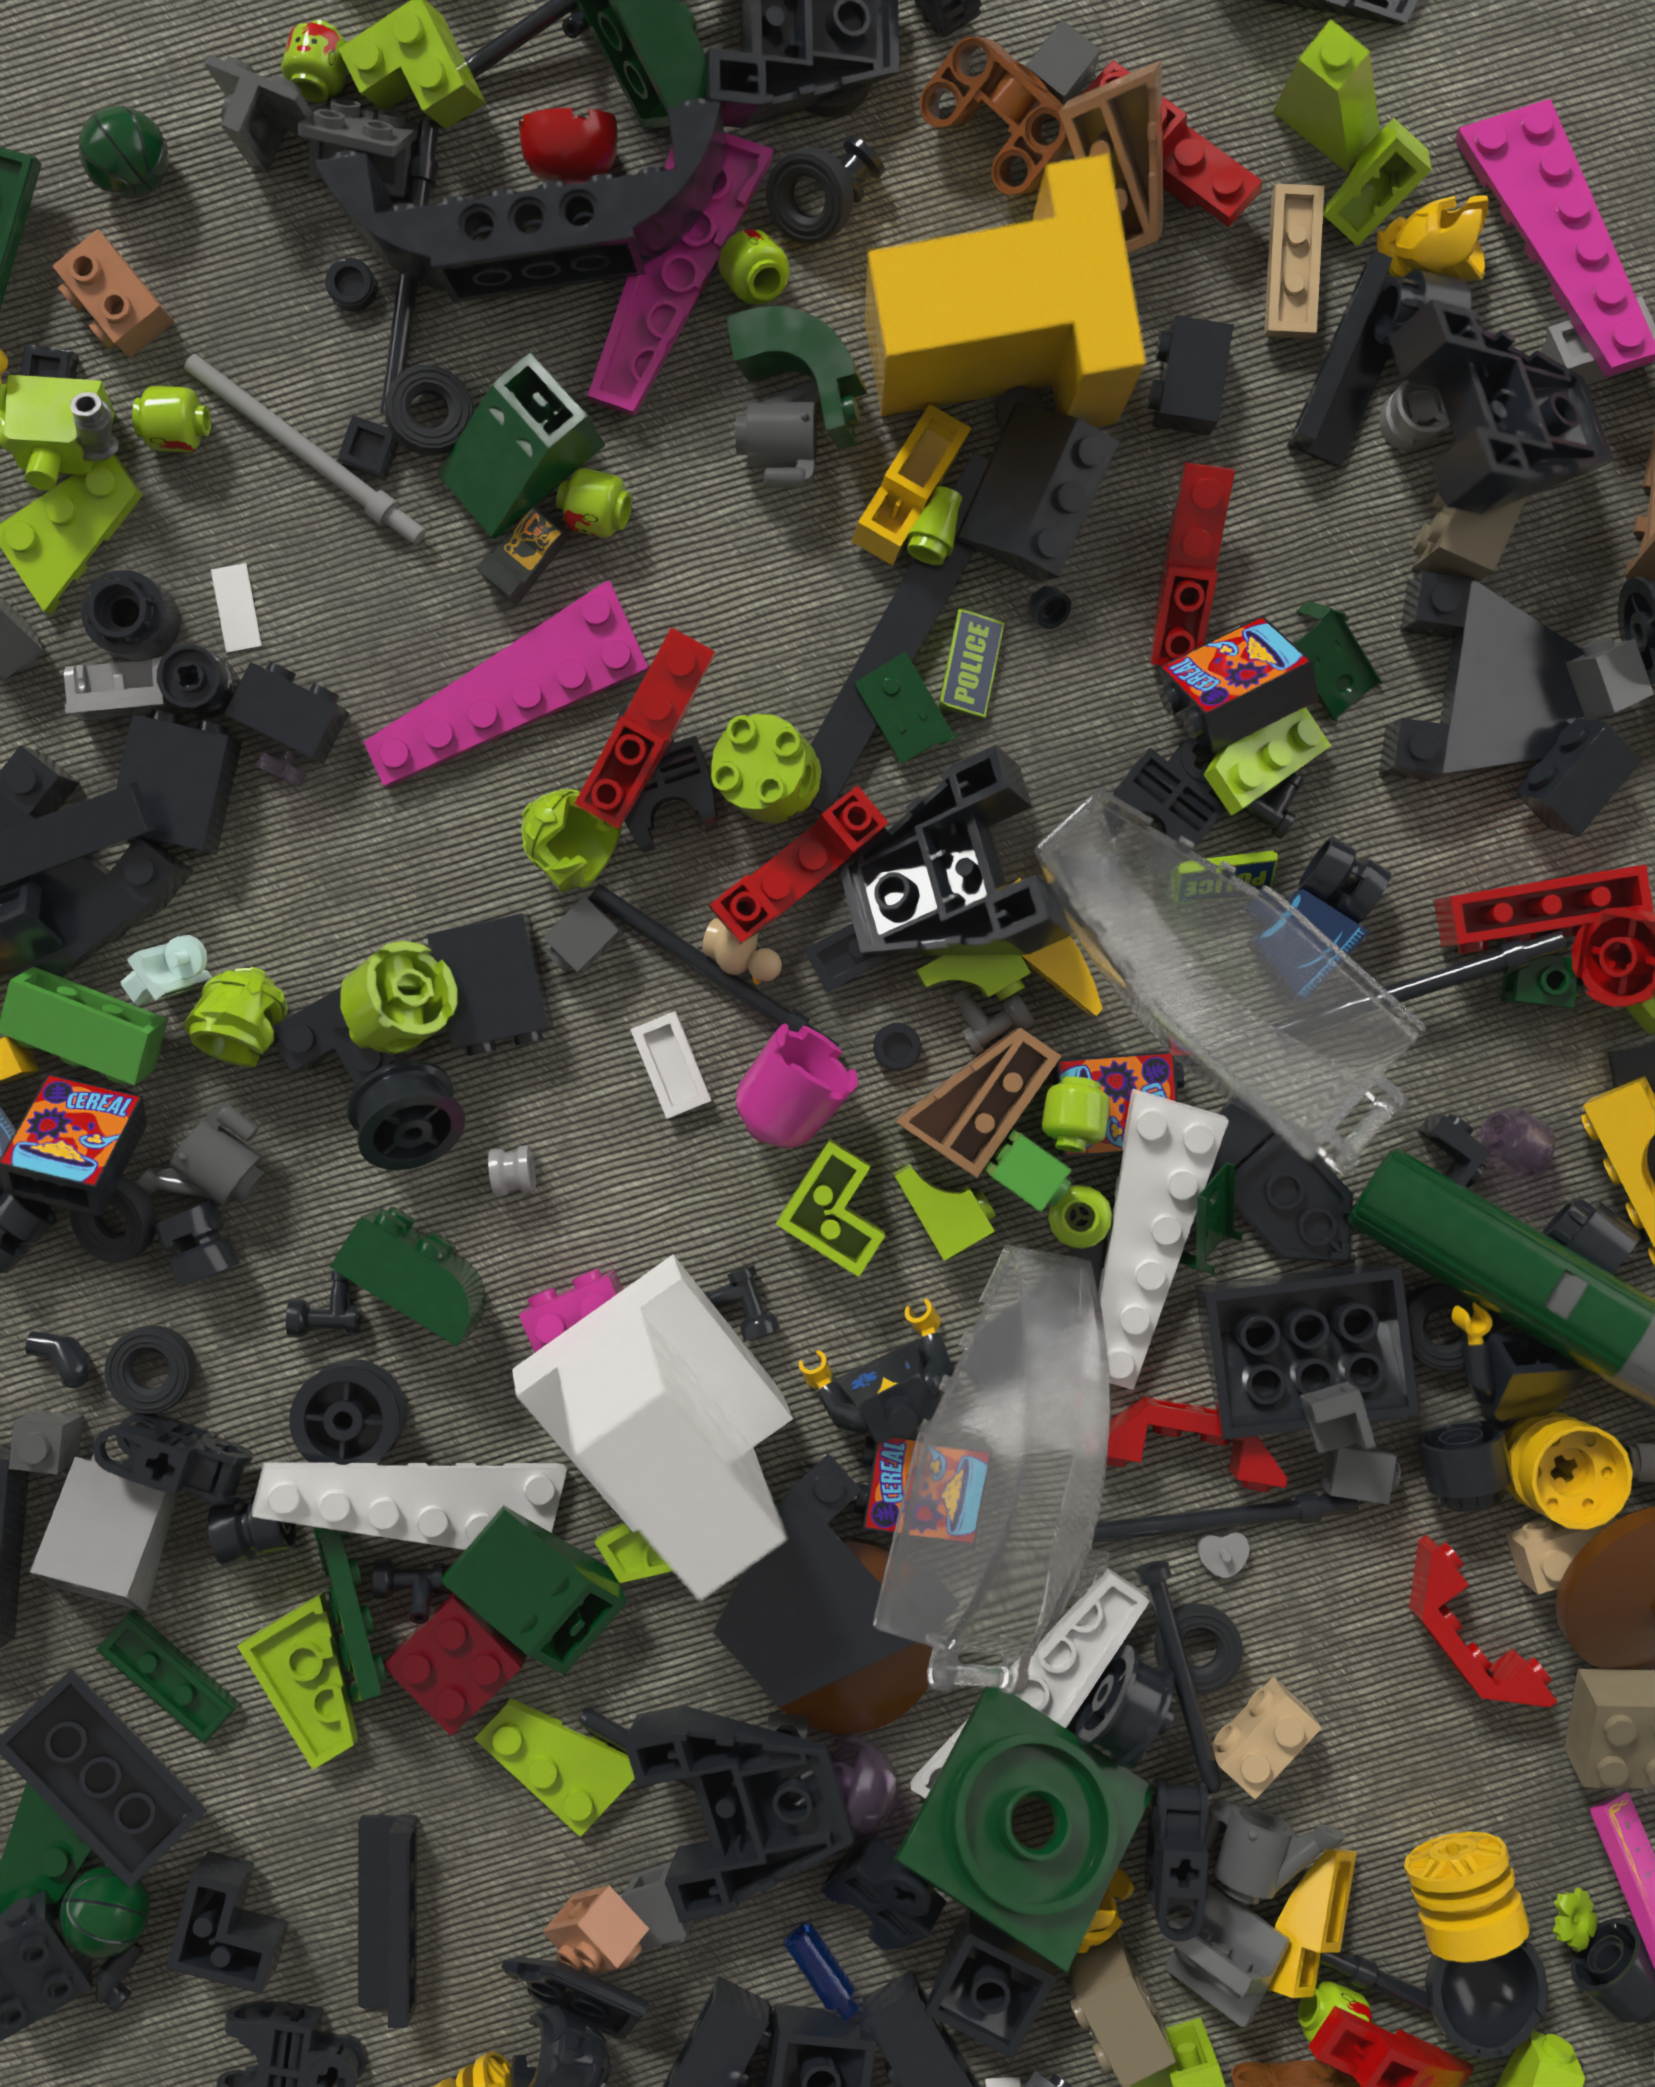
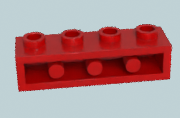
[1434,864,1654,954]

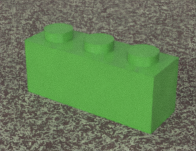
[0,966,168,1086]
[984,1129,1071,1212]

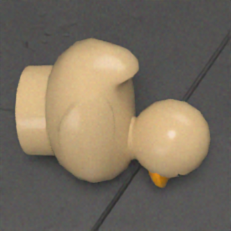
[703,918,782,985]

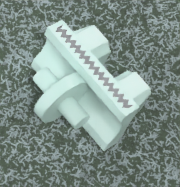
[120,935,212,1006]

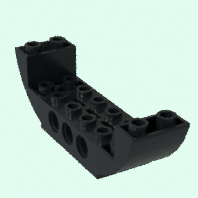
[316,99,728,303]

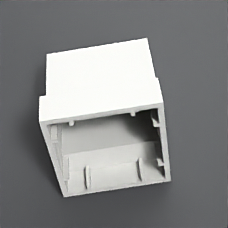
[512,1255,793,1600]

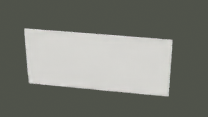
[211,563,262,653]

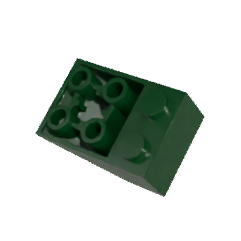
[437,352,605,540]
[441,1505,627,1675]

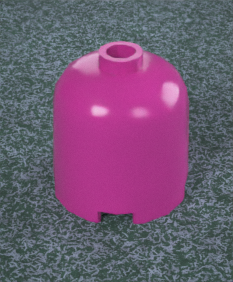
[736,1024,858,1149]

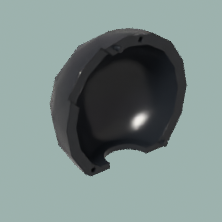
[1424,1940,1549,2059]

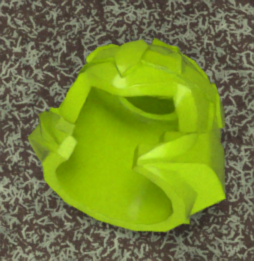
[521,789,622,893]
[184,966,288,1067]

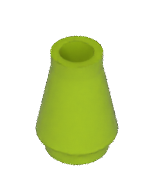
[907,486,962,565]

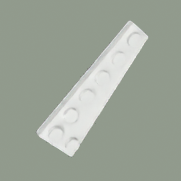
[1085,1089,1229,1390]
[252,1463,567,1550]
[910,1569,1151,1799]

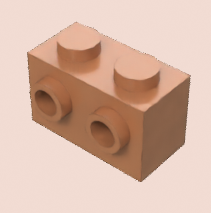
[52,229,175,358]
[543,1885,649,1974]

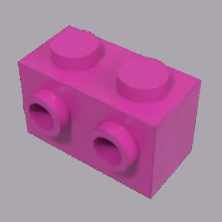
[519,1268,623,1353]

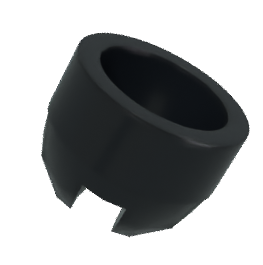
[1028,586,1071,629]

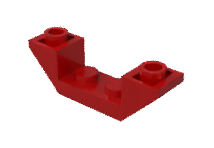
[708,785,889,945]
[1087,1396,1287,1492]
[1409,1535,1558,1708]

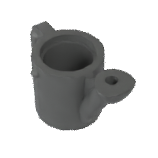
[735,378,820,488]
[136,1104,265,1207]
[1204,1800,1346,1904]

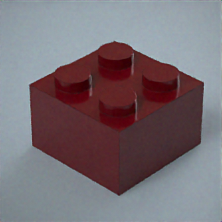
[384,1593,528,1736]

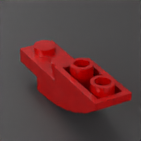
[1081,60,1262,228]
[1150,462,1235,666]
[574,627,717,828]
[1308,2005,1475,2087]

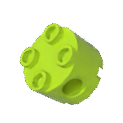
[711,714,822,824]
[341,940,457,1054]

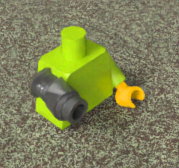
[0,349,119,490]

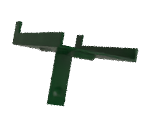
[1294,600,1383,722]
[853,651,962,765]
[1179,1162,1242,1275]

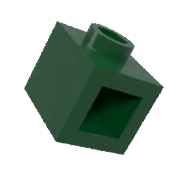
[1500,955,1584,1008]

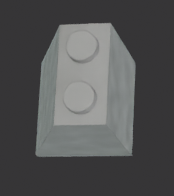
[30,1454,177,1612]

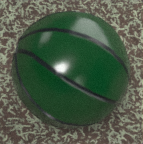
[78,105,168,199]
[60,1866,150,1959]

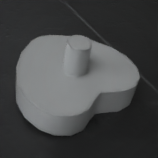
[1197,1530,1250,1578]

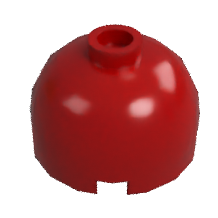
[518,108,618,185]
[1572,907,1655,1006]

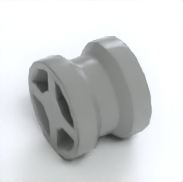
[488,1145,536,1197]

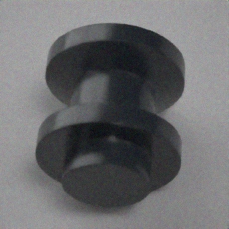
[841,136,885,203]

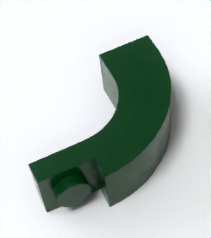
[726,306,868,450]

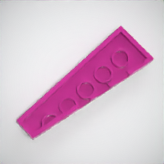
[1454,98,1655,377]
[587,133,773,417]
[364,580,649,788]

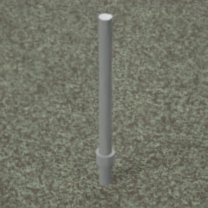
[184,354,426,545]

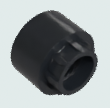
[1372,269,1471,358]
[81,570,180,661]
[1541,1198,1640,1274]
[1418,1420,1513,1512]
[1570,1918,1655,2025]

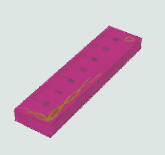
[1589,1791,1655,1969]

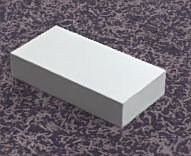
[630,1011,712,1119]

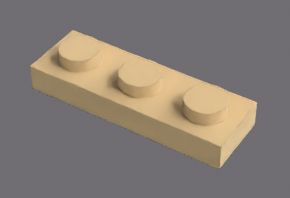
[1264,184,1325,339]

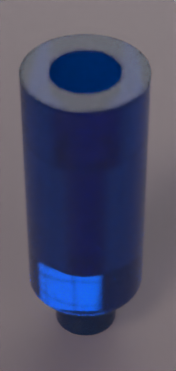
[783,1922,858,2020]

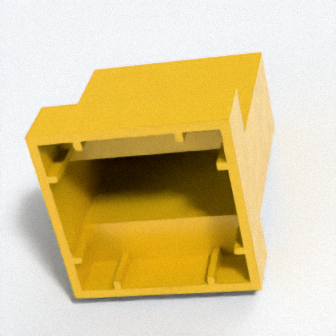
[864,154,1146,427]

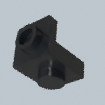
[1417,1114,1491,1188]

